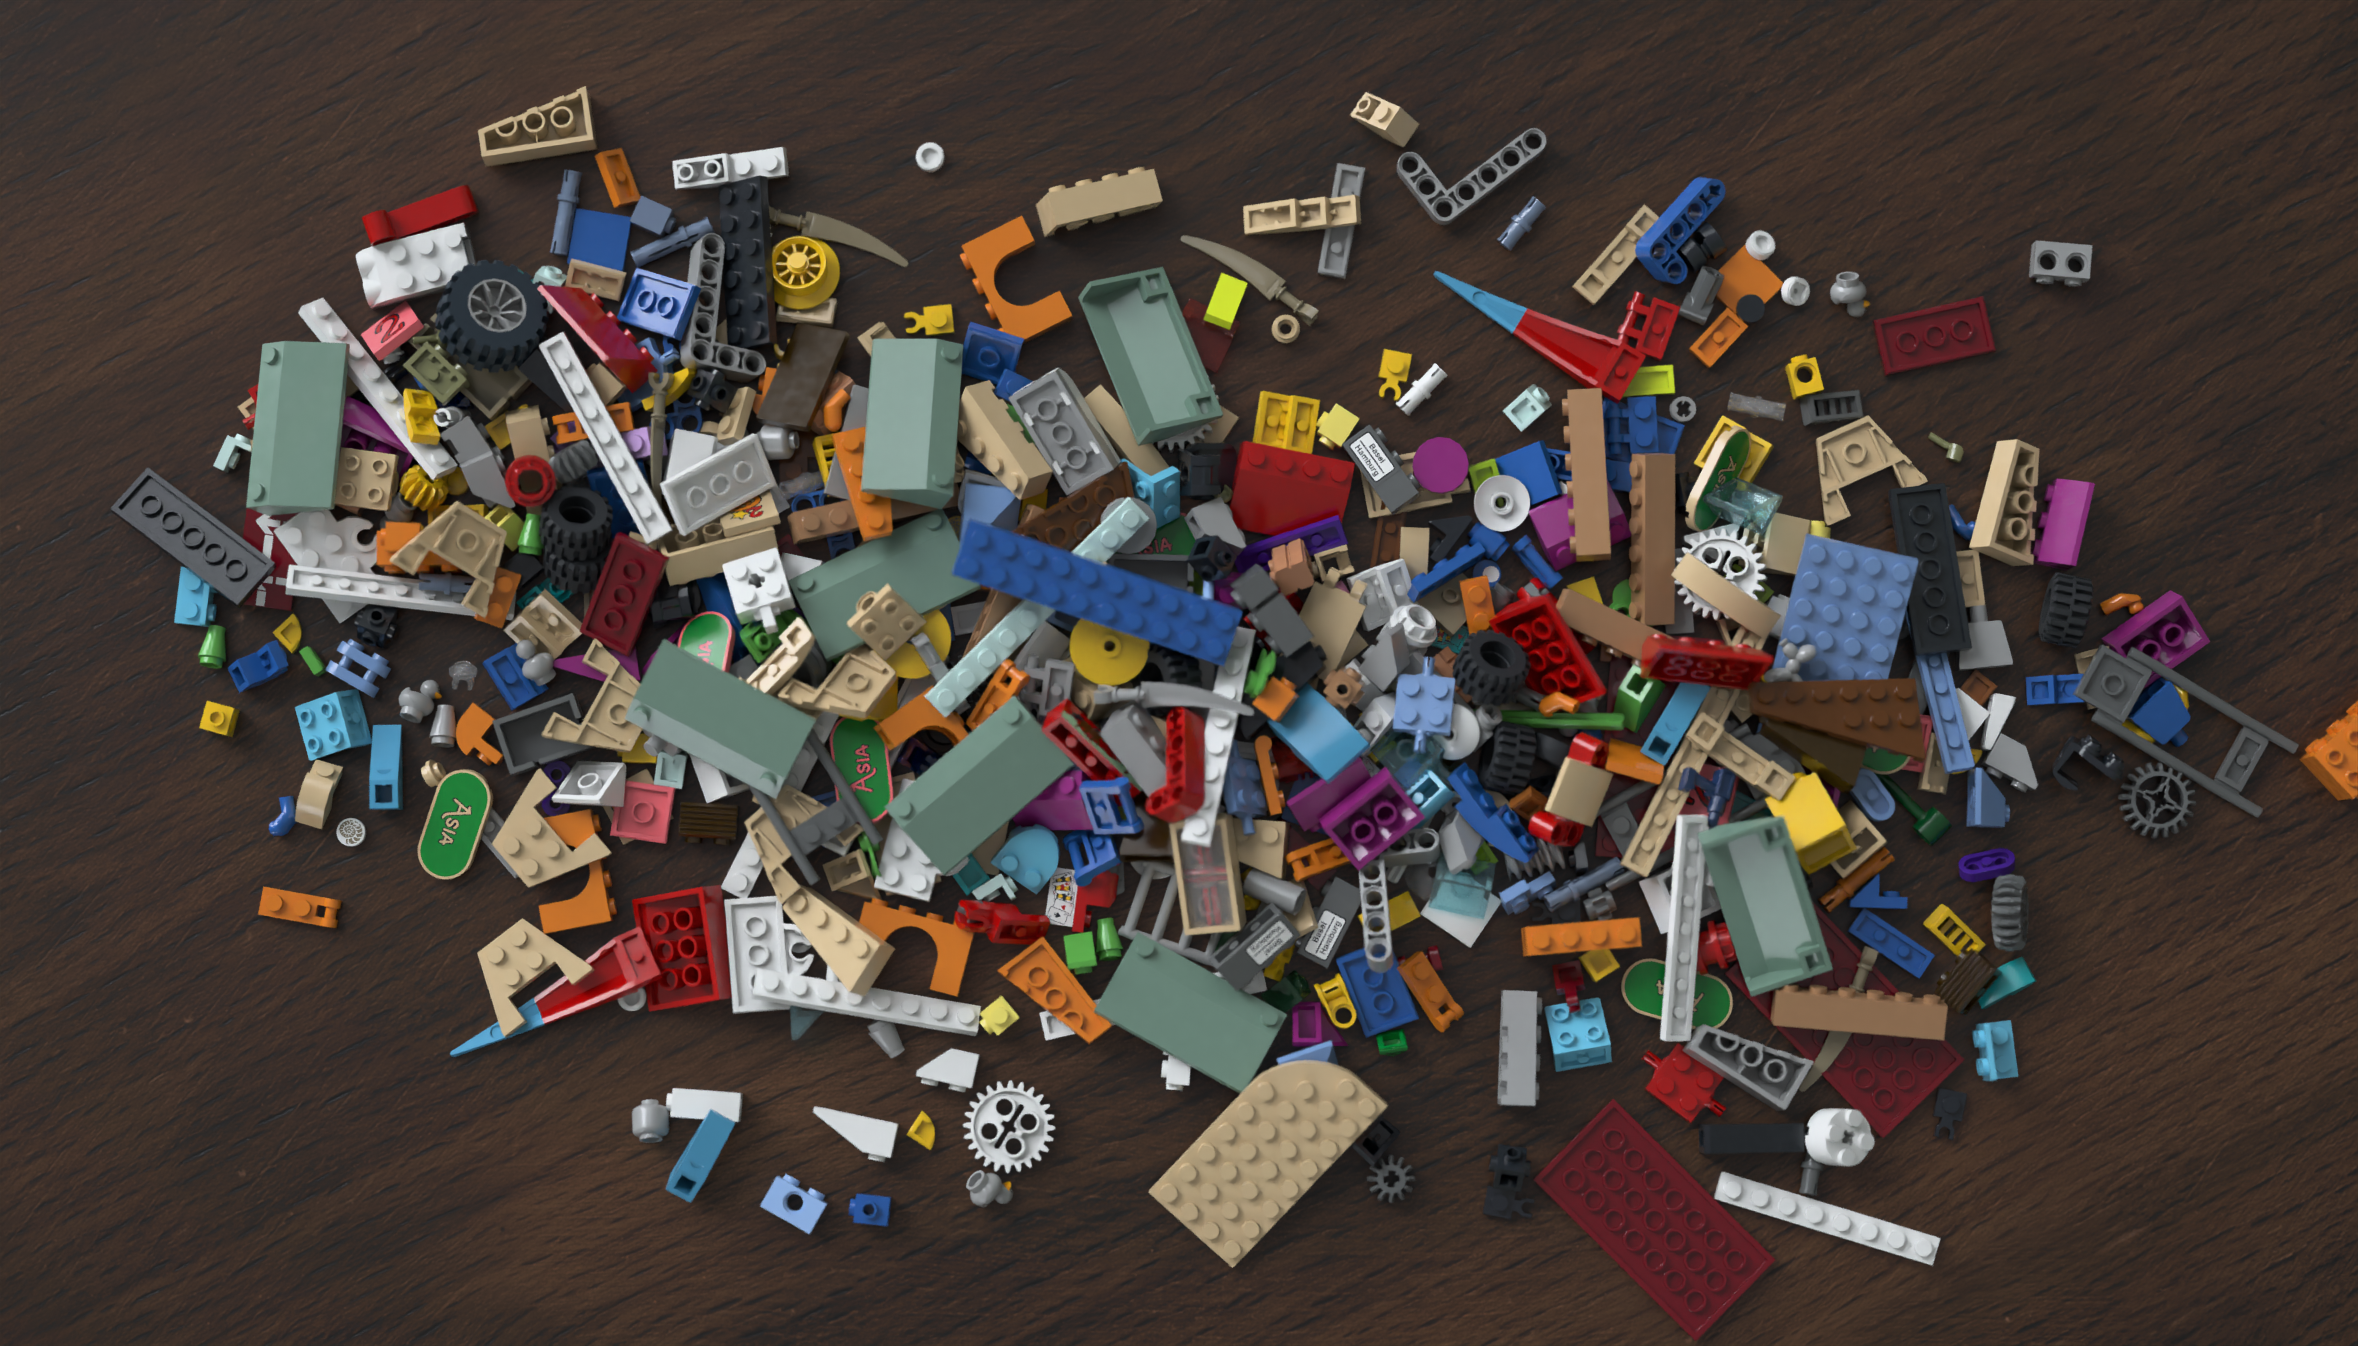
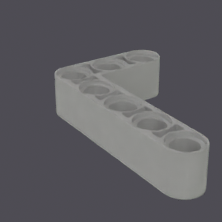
[1397,128,1546,225]
[680,233,766,383]
[1359,828,1441,973]

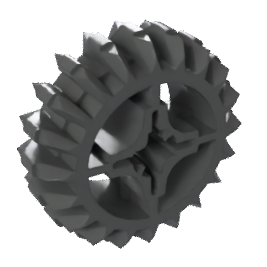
[2118,762,2196,839]
[1991,874,2029,951]

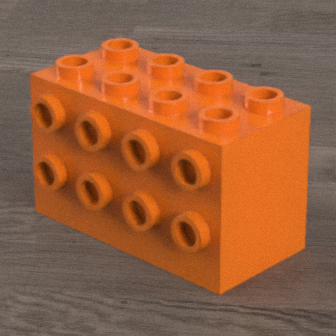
[2300,701,2358,801]

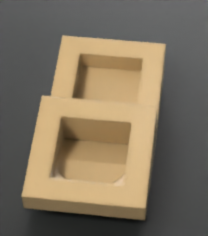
[1400,527,1429,581]

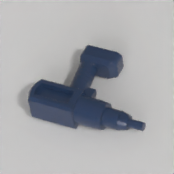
[1678,767,1736,829]

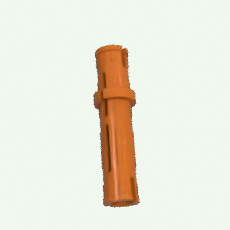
[1818,846,1895,913]

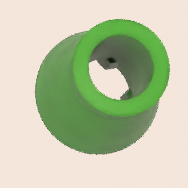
[517,513,545,555]
[198,625,226,668]
[1096,918,1124,961]

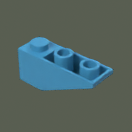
[1640,682,1711,766]
[369,725,403,810]
[666,1109,735,1203]

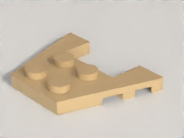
[1816,415,1928,527]
[389,501,507,618]
[542,638,643,753]
[778,644,896,719]
[492,768,612,888]
[745,784,864,904]
[477,918,595,1037]

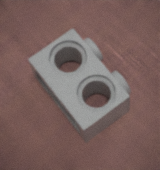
[2029,240,2092,286]

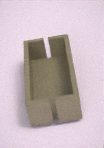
[409,313,533,421]

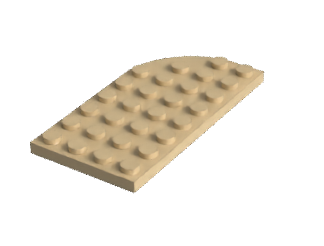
[1149,1060,1387,1268]

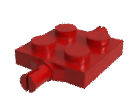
[1642,1043,1726,1123]

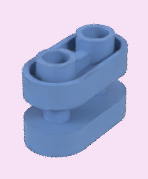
[325,639,391,698]
[1849,769,1895,822]

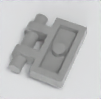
[1020,654,1075,716]

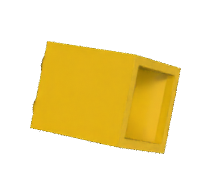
[1765,772,1857,875]

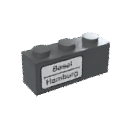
[1342,424,1421,515]
[1295,877,1361,968]
[1208,902,1301,991]

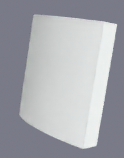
[1346,559,1413,631]
[1420,871,1501,948]

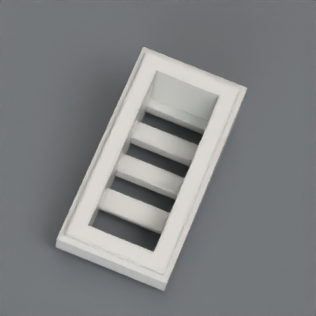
[1980,693,2016,751]

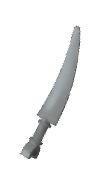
[1094,682,1254,715]

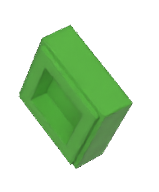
[299,646,327,677]

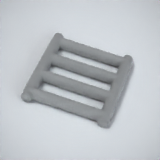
[1118,862,1243,966]

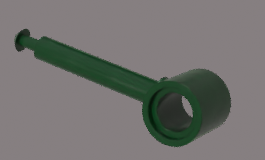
[1873,772,1952,846]

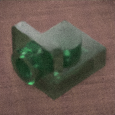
[1261,970,1311,1013]

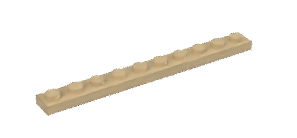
[1620,624,1769,877]

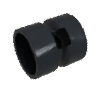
[1676,222,1727,274]

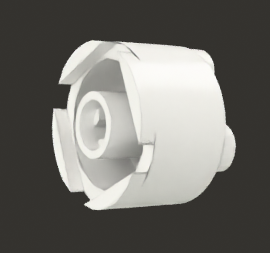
[1805,1108,1874,1166]

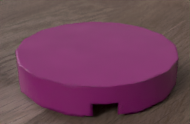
[1412,437,1469,494]

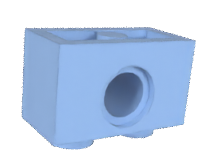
[760,1174,828,1234]

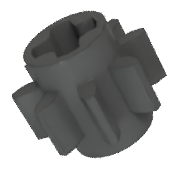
[1582,887,1617,921]

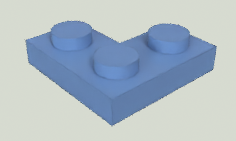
[1499,871,1557,915]

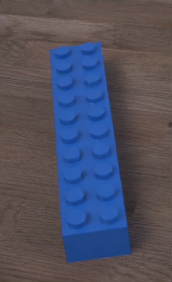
[952,518,1242,666]

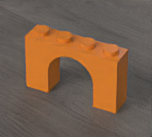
[960,216,1073,344]
[874,685,969,751]
[539,809,617,934]
[859,898,975,996]
[1521,918,1642,957]

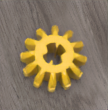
[399,465,449,511]

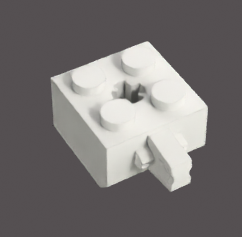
[722,547,796,634]

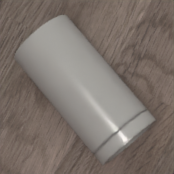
[1243,868,1306,915]

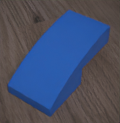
[2026,674,2085,705]

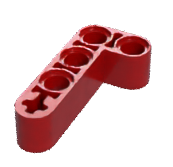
[362,185,478,246]
[1146,706,1205,824]
[1528,732,1609,846]

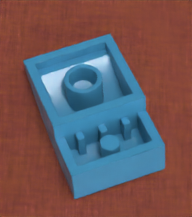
[1267,684,1370,784]

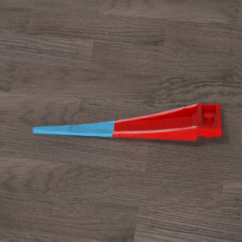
[1433,271,1646,404]
[450,926,663,1057]

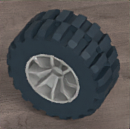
[435,260,549,373]

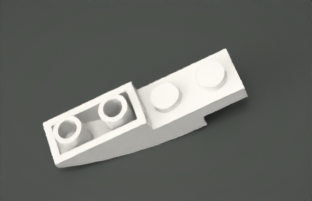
[672,147,789,189]

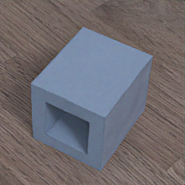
[630,196,676,238]

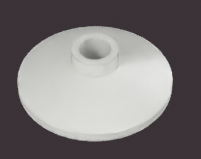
[1474,475,1530,532]
[1426,704,1480,760]

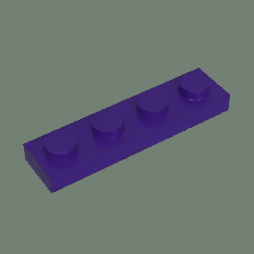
[1235,515,1348,573]

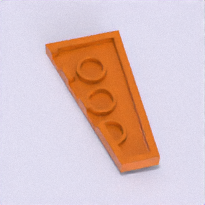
[831,427,892,541]
[998,936,1112,1044]

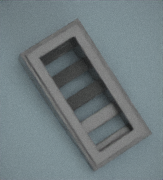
[1800,390,1863,426]

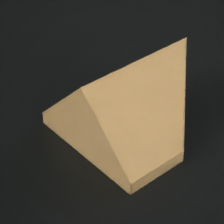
[823,849,882,900]

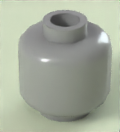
[757,424,799,460]
[632,1099,669,1143]

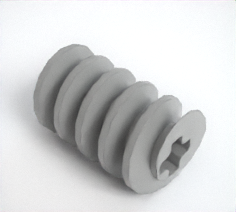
[1503,838,1566,882]

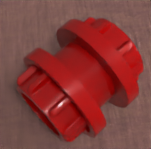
[505,455,556,507]
[1696,920,1737,975]

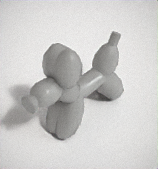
[1764,638,1816,682]

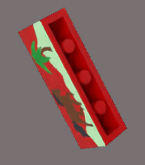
[1041,698,1142,807]

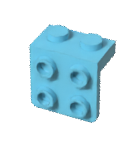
[1118,458,1180,529]

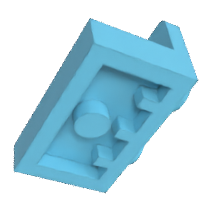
[174,567,218,627]

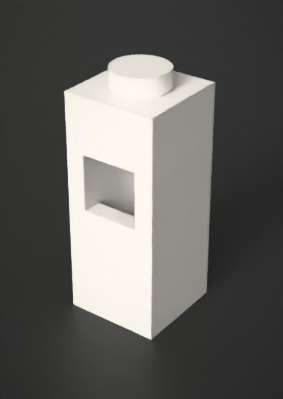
[666,1088,743,1122]

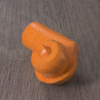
[823,389,851,432]
[2100,593,2144,616]
[1539,692,1580,717]

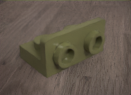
[403,342,470,406]

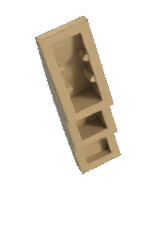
[1243,195,1361,235]
[1084,384,1169,476]

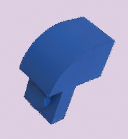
[228,640,288,693]

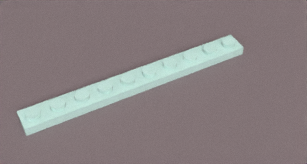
[925,497,1149,718]

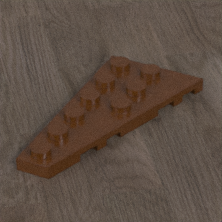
[1011,462,1134,552]
[1747,678,1926,763]

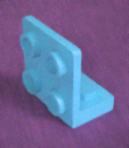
[295,689,372,761]
[1544,997,1612,1072]
[1972,1020,2018,1081]

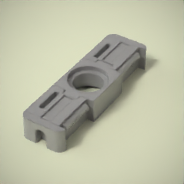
[911,632,970,714]

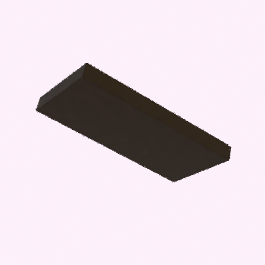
[756,322,850,432]

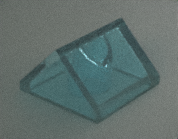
[1703,477,1783,535]
[1370,725,1445,791]
[1428,852,1496,919]

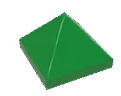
[1376,1029,1408,1056]

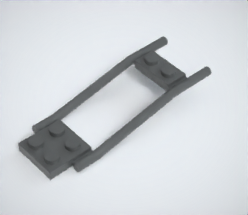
[2073,645,2299,818]
[729,654,883,885]
[1596,723,1805,893]

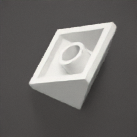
[661,429,718,495]
[552,761,626,807]

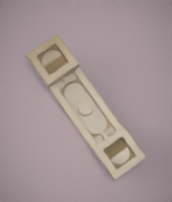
[1573,205,1659,305]
[1671,551,1781,639]
[738,617,815,696]
[1685,712,1795,801]

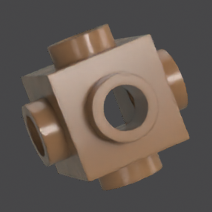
[1323,666,1365,709]

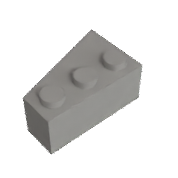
[440,416,521,510]

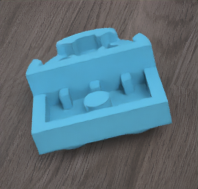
[991,824,1060,895]

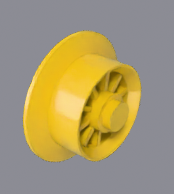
[772,236,840,310]
[873,609,951,679]
[1070,618,1149,686]

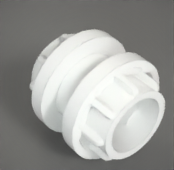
[1381,604,1437,657]

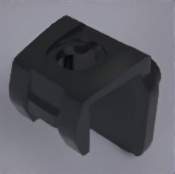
[1178,442,1237,500]
[648,571,701,629]
[2052,734,2125,791]

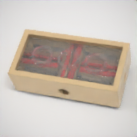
[1169,812,1247,935]

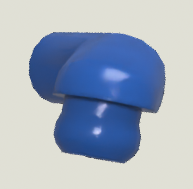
[1949,504,1976,540]
[269,796,296,836]

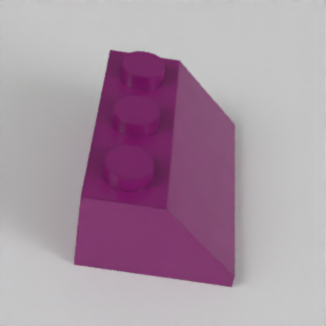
[339,396,414,490]
[2031,479,2095,571]
[1528,480,1631,571]
[2102,590,2210,689]
[1285,757,1371,833]
[1319,766,1425,871]
[1013,771,1093,831]

